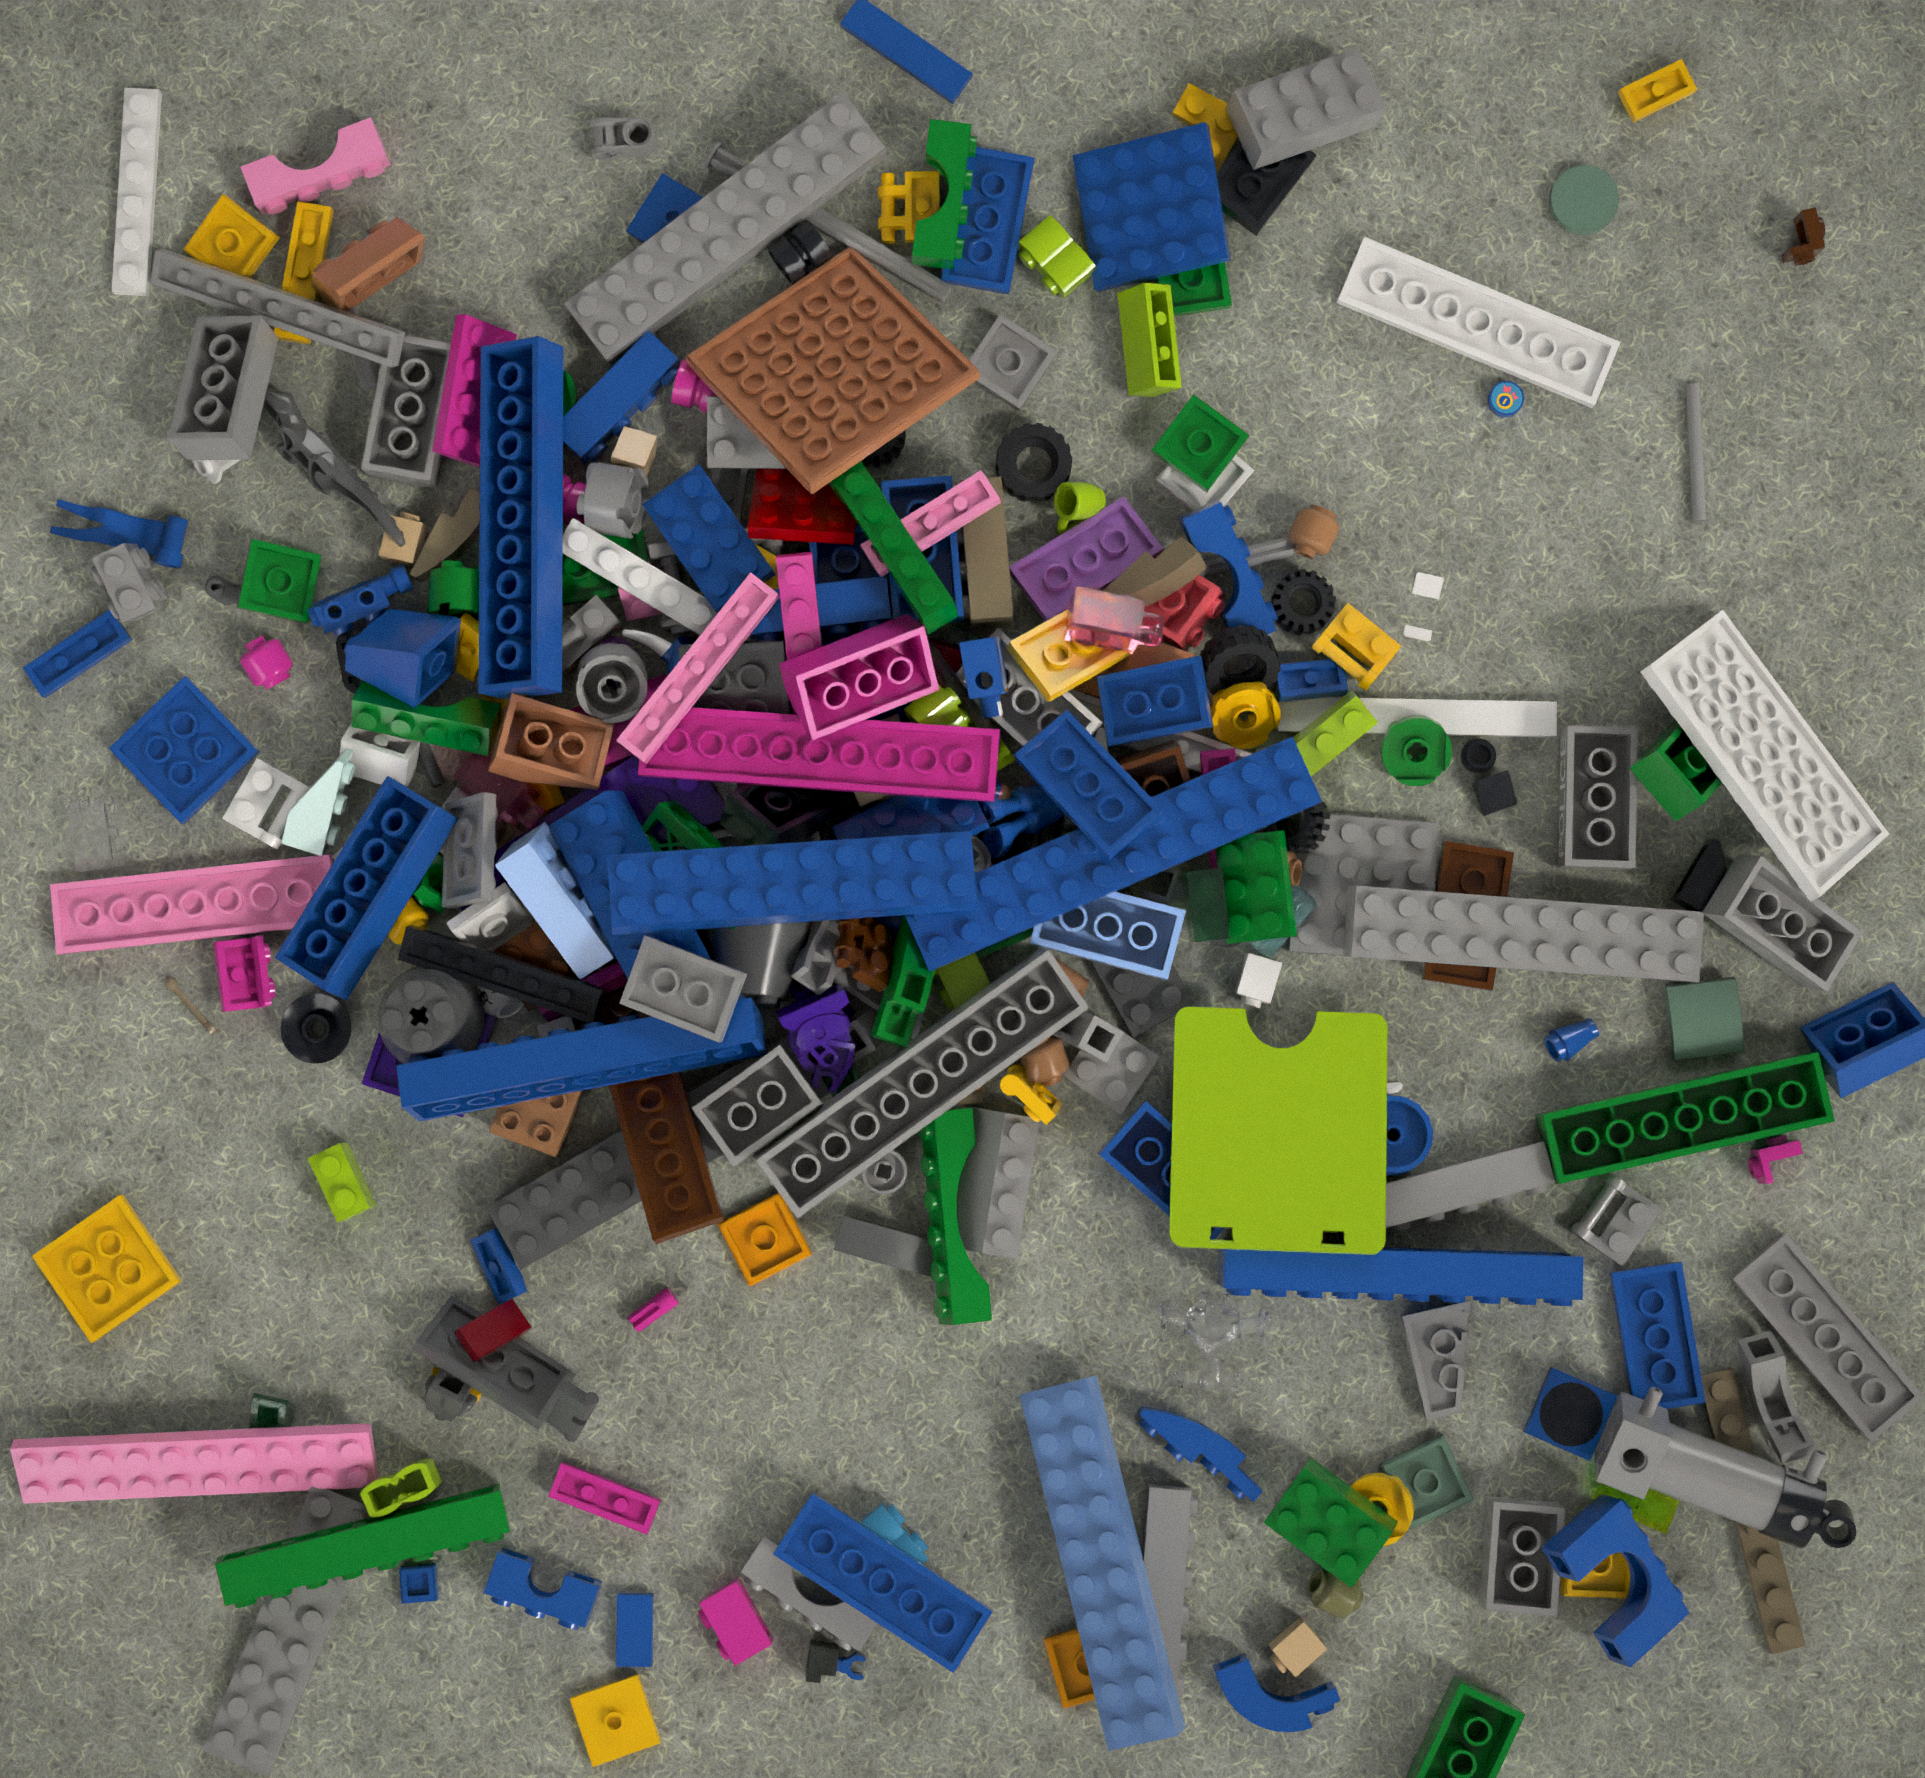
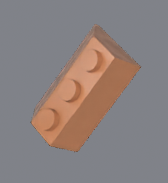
[312,217,425,312]

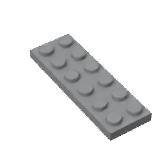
[1730,1233,1925,1443]

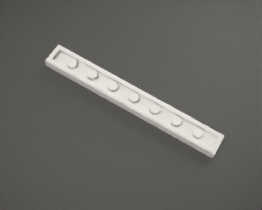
[1277,697,1557,738]

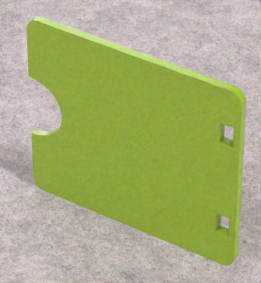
[1169,1007,1388,1255]

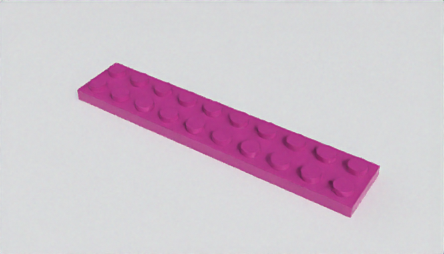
[638,704,1000,802]

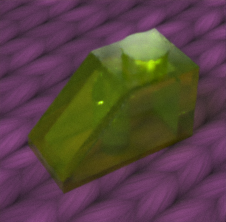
[1592,1483,1680,1534]

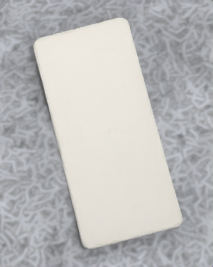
[1404,572,1444,641]

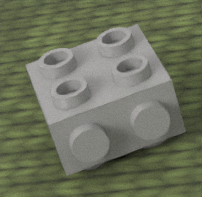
[91,543,168,623]

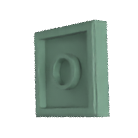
[1379,1434,1474,1530]

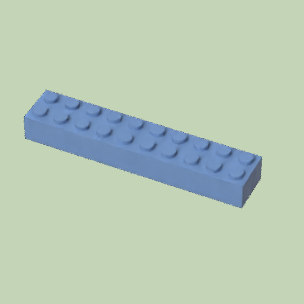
[1020,1375,1186,1751]

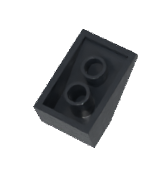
[720,784,851,846]

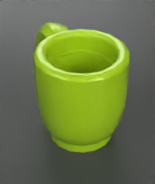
[1054,482,1106,535]

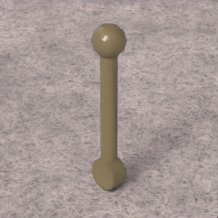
[164,977,217,1036]

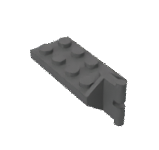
[413,1295,599,1442]

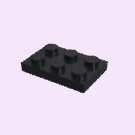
[1216,142,1317,236]

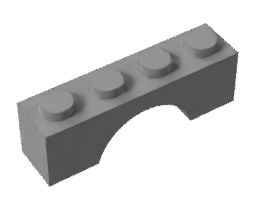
[740,1532,878,1652]

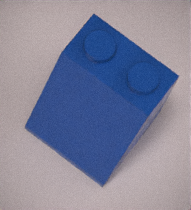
[344,609,461,708]

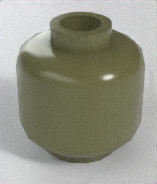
[1308,1568,1363,1618]

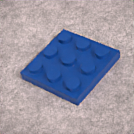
[109,676,260,824]

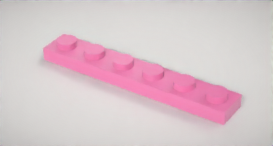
[616,572,780,764]

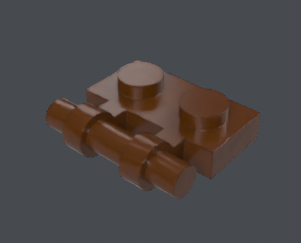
[834,917,895,992]

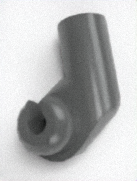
[205,576,241,605]

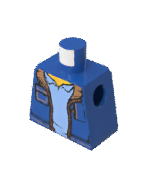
[959,636,1008,719]

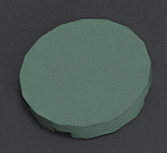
[1548,165,1620,236]

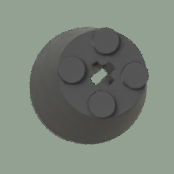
[705,922,811,1009]
[378,966,485,1064]

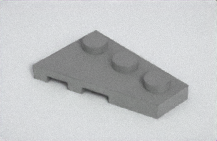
[1400,1300,1471,1420]

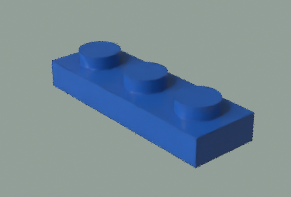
[23,609,133,698]

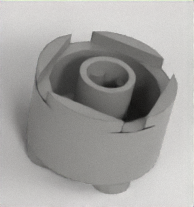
[577,463,648,539]
[576,643,647,723]

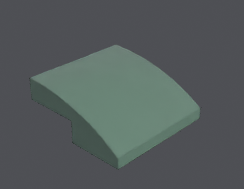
[1665,977,1744,1060]

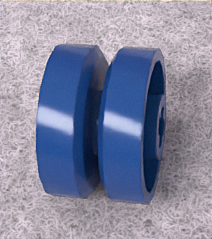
[1386,1095,1433,1177]

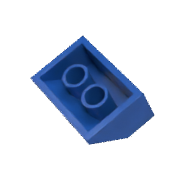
[1800,982,1925,1098]

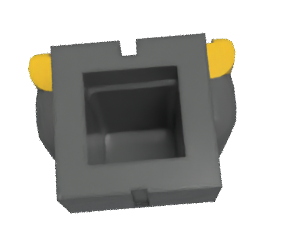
[425,1367,482,1422]

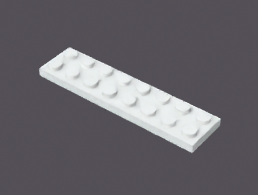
[1336,237,1621,408]

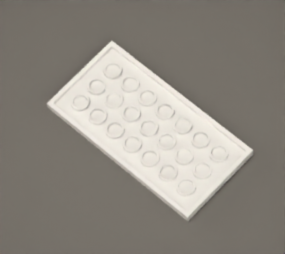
[1641,610,1890,902]

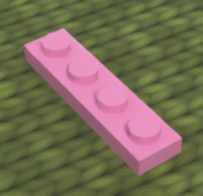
[861,470,1001,577]

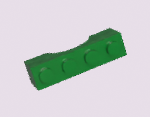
[912,119,977,270]
[352,680,501,756]

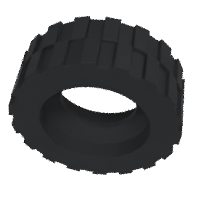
[996,423,1072,503]
[1200,625,1281,696]

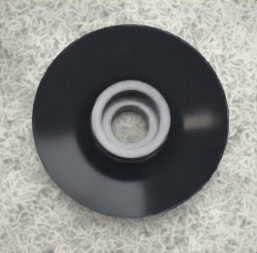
[281,993,352,1064]

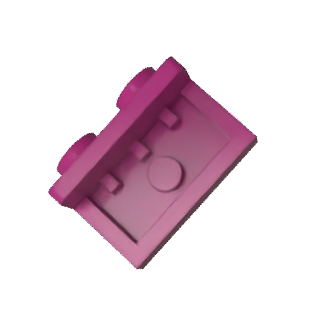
[213,935,275,1013]

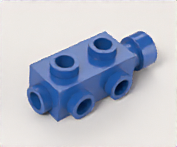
[307,564,414,635]

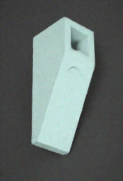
[281,748,355,856]

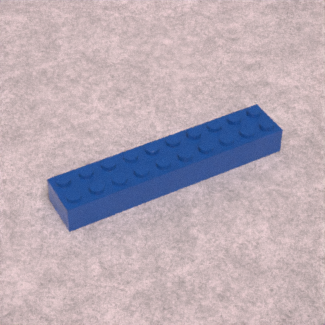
[478,336,563,699]
[607,831,977,935]
[396,995,768,1122]
[1218,1247,1583,1306]

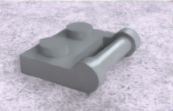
[1569,1173,1662,1267]

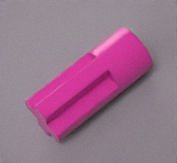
[627,1286,679,1332]

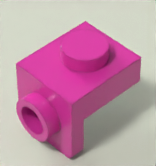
[1748,1135,1803,1184]

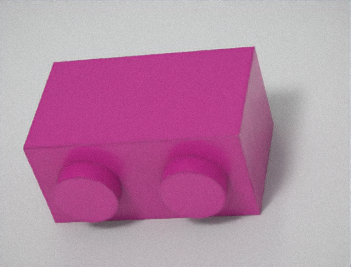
[698,1577,774,1666]

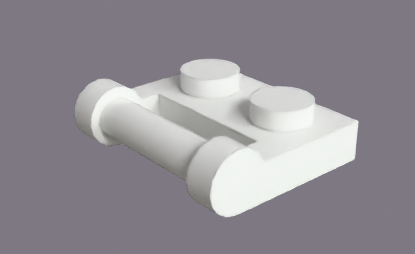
[222,758,310,849]

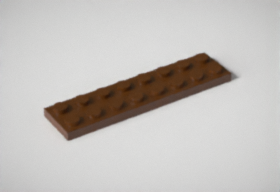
[597,984,724,1244]

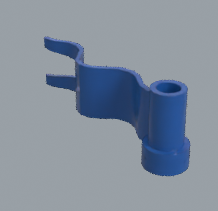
[50,499,188,569]

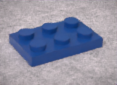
[1097,656,1213,747]

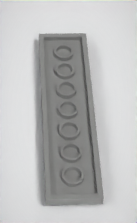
[202,1487,370,1777]

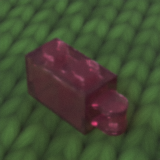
[1064,586,1164,654]
[453,752,546,829]

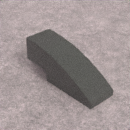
[834,1214,933,1276]

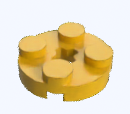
[1210,681,1281,749]
[1350,1473,1414,1546]

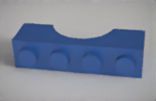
[1178,501,1278,635]

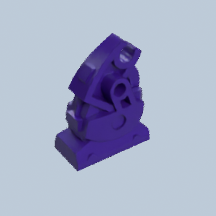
[775,982,855,1092]

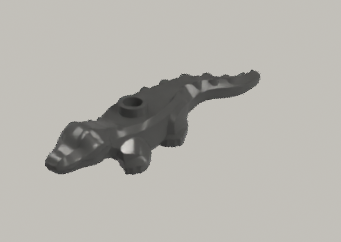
[263,387,405,547]

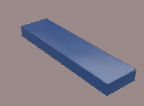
[840,0,973,104]

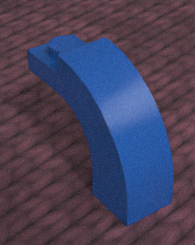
[1213,1653,1341,1732]

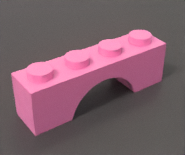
[241,117,391,215]

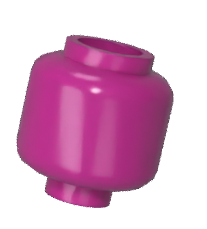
[240,635,293,690]

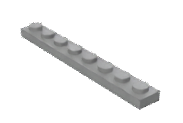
[150,248,405,368]

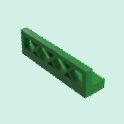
[641,800,735,930]

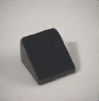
[1472,770,1517,816]

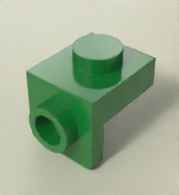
[413,851,446,914]

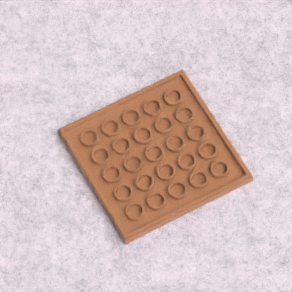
[685,247,980,495]

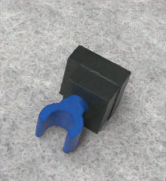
[806,1640,866,1683]

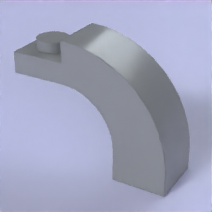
[1052,1011,1124,1063]
[1738,1331,1816,1464]

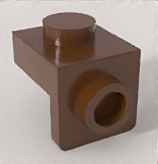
[1782,207,1825,266]

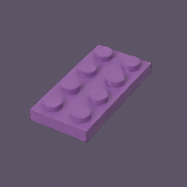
[1009,497,1163,622]

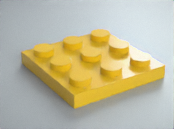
[32,1194,182,1343]

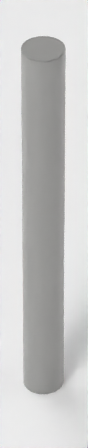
[1686,383,1706,523]

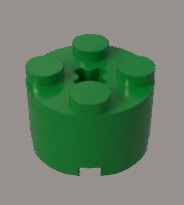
[427,560,479,619]

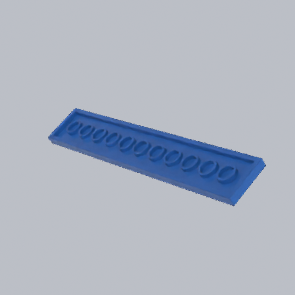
[905,737,1322,972]

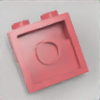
[1127,575,1225,651]

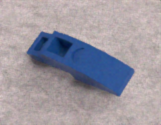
[1137,1406,1263,1502]

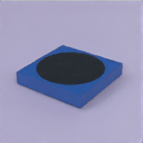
[1523,1367,1617,1461]

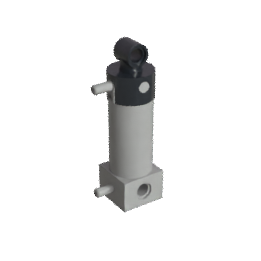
[1594,1387,1857,1549]

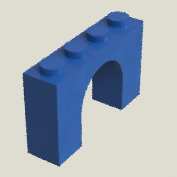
[1541,1494,1690,1667]

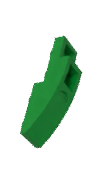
[870,915,935,1048]

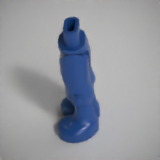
[977,784,1064,858]

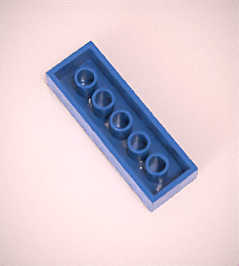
[275,776,459,1001]
[549,791,710,1015]

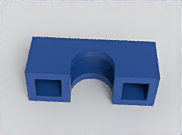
[484,1547,603,1630]

